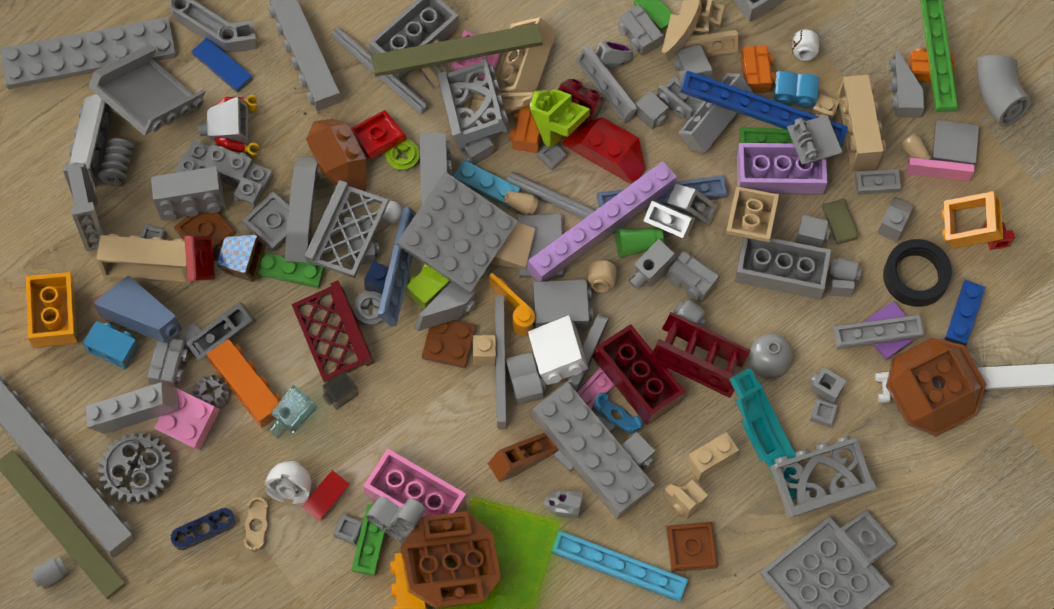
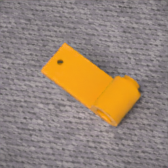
[489,273,535,336]

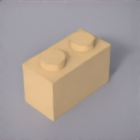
[686,432,739,481]

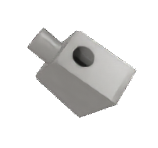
[629,239,675,290]

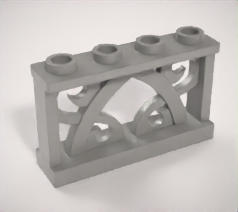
[438,58,509,149]
[63,162,105,251]
[770,435,876,519]

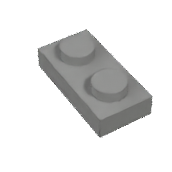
[855,169,901,195]

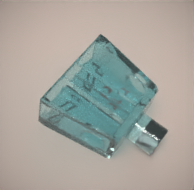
[268,385,318,438]

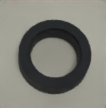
[883,239,952,307]

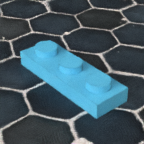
[453,160,520,209]

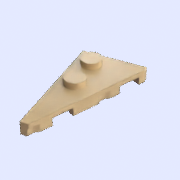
[461,92,533,127]

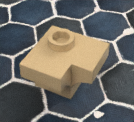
[693,0,725,35]
[663,480,708,520]

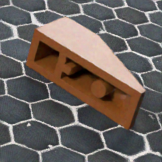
[488,433,558,482]

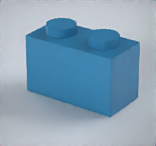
[83,321,138,369]

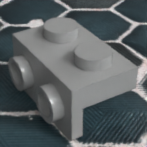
[657,77,704,121]

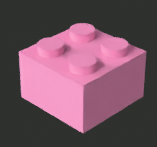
[154,387,221,450]

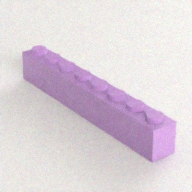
[527,161,677,282]

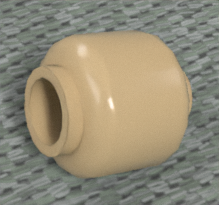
[587,259,617,293]

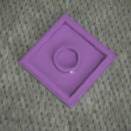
[862,301,916,360]

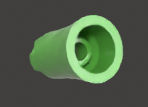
[615,227,664,258]

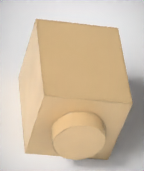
[473,335,496,366]

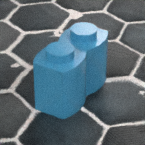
[773,71,819,108]

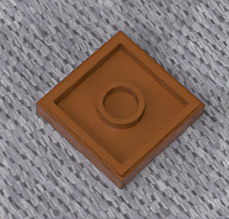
[174,212,236,248]
[666,522,718,572]

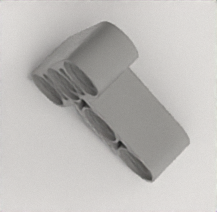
[366,496,426,544]

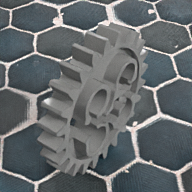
[98,431,173,505]

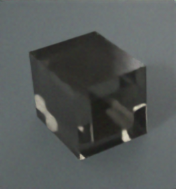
[322,370,359,410]

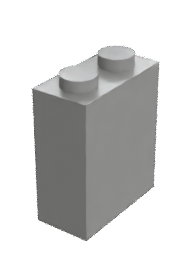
[533,280,593,329]

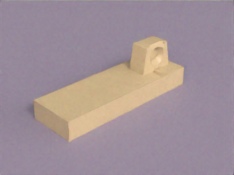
[675,30,738,58]

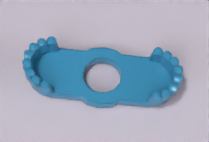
[594,393,643,433]

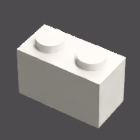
[643,201,695,238]

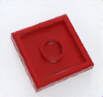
[351,110,407,160]
[184,236,215,281]

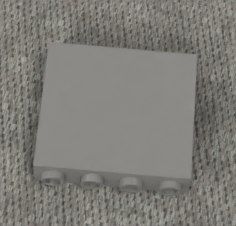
[88,44,206,136]

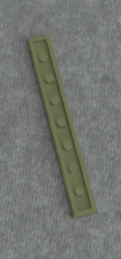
[371,23,543,77]
[0,449,126,600]

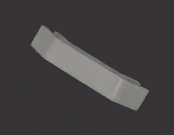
[169,0,257,53]
[285,156,319,263]

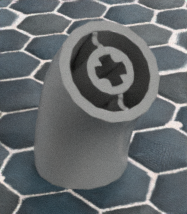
[977,55,1031,127]

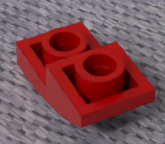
[302,470,350,521]

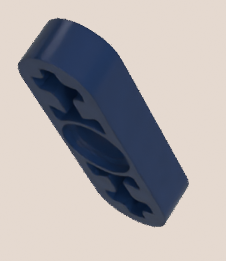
[171,508,235,550]

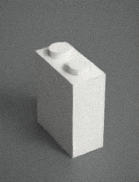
[528,315,588,385]

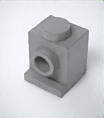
[809,367,847,404]

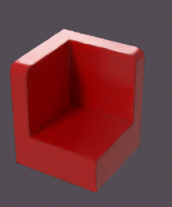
[982,219,1015,250]

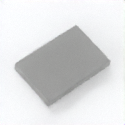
[517,214,563,278]

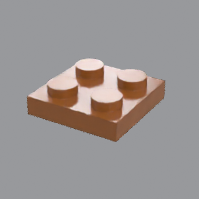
[422,320,476,368]

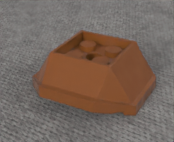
[886,338,986,437]
[401,511,501,609]

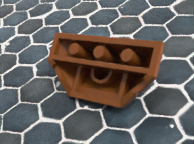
[306,119,367,191]

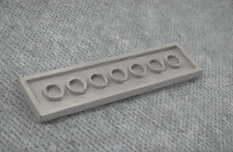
[0,17,176,89]

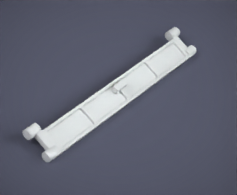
[875,364,1054,403]

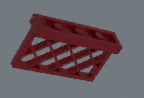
[291,280,375,383]

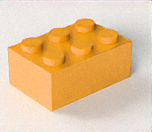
[25,272,78,348]

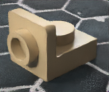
[812,94,840,121]

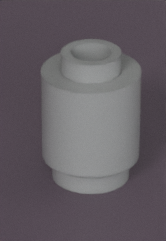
[828,258,862,282]
[31,557,68,589]

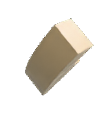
[662,0,702,62]

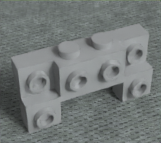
[174,140,273,208]

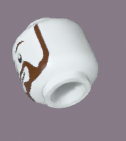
[792,30,820,61]

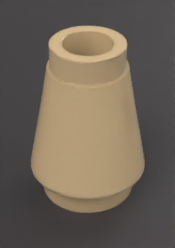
[901,133,931,160]
[504,190,538,215]

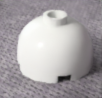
[265,461,312,504]

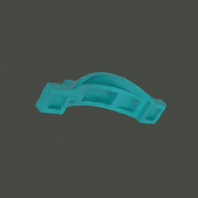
[730,368,811,500]

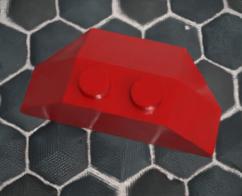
[561,117,646,184]

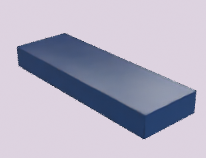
[192,37,252,93]

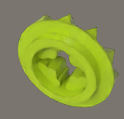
[385,139,420,171]

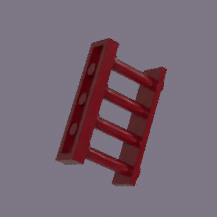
[649,312,751,398]

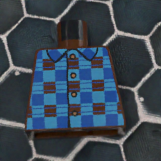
[213,235,266,282]

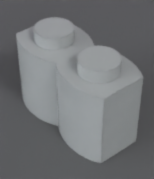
[505,352,546,405]

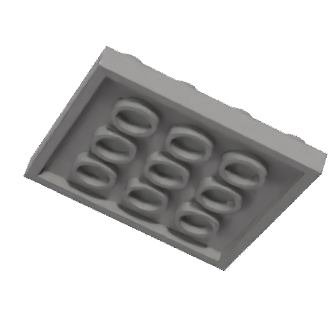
[396,172,518,294]
[760,516,891,609]

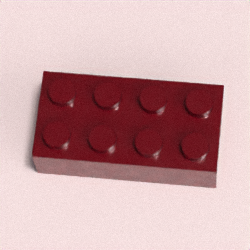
[592,324,686,425]

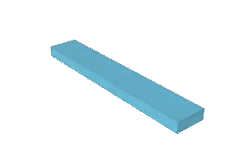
[551,531,688,602]

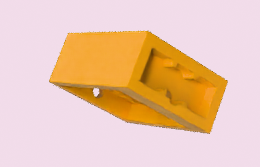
[942,191,1003,248]

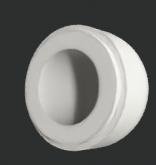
[382,201,403,224]

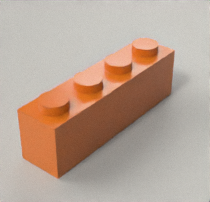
[207,339,283,428]

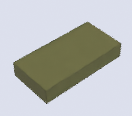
[822,199,858,245]

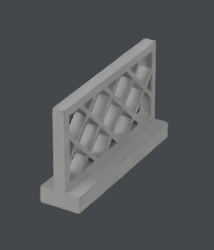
[304,180,389,278]

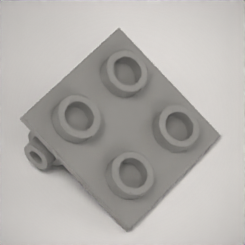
[787,115,843,165]

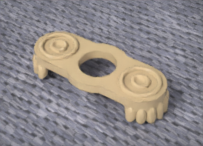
[243,497,268,551]

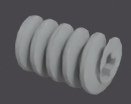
[98,138,135,186]

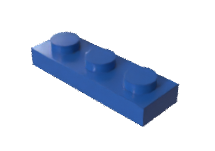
[944,280,985,347]

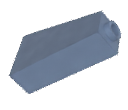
[94,275,182,343]

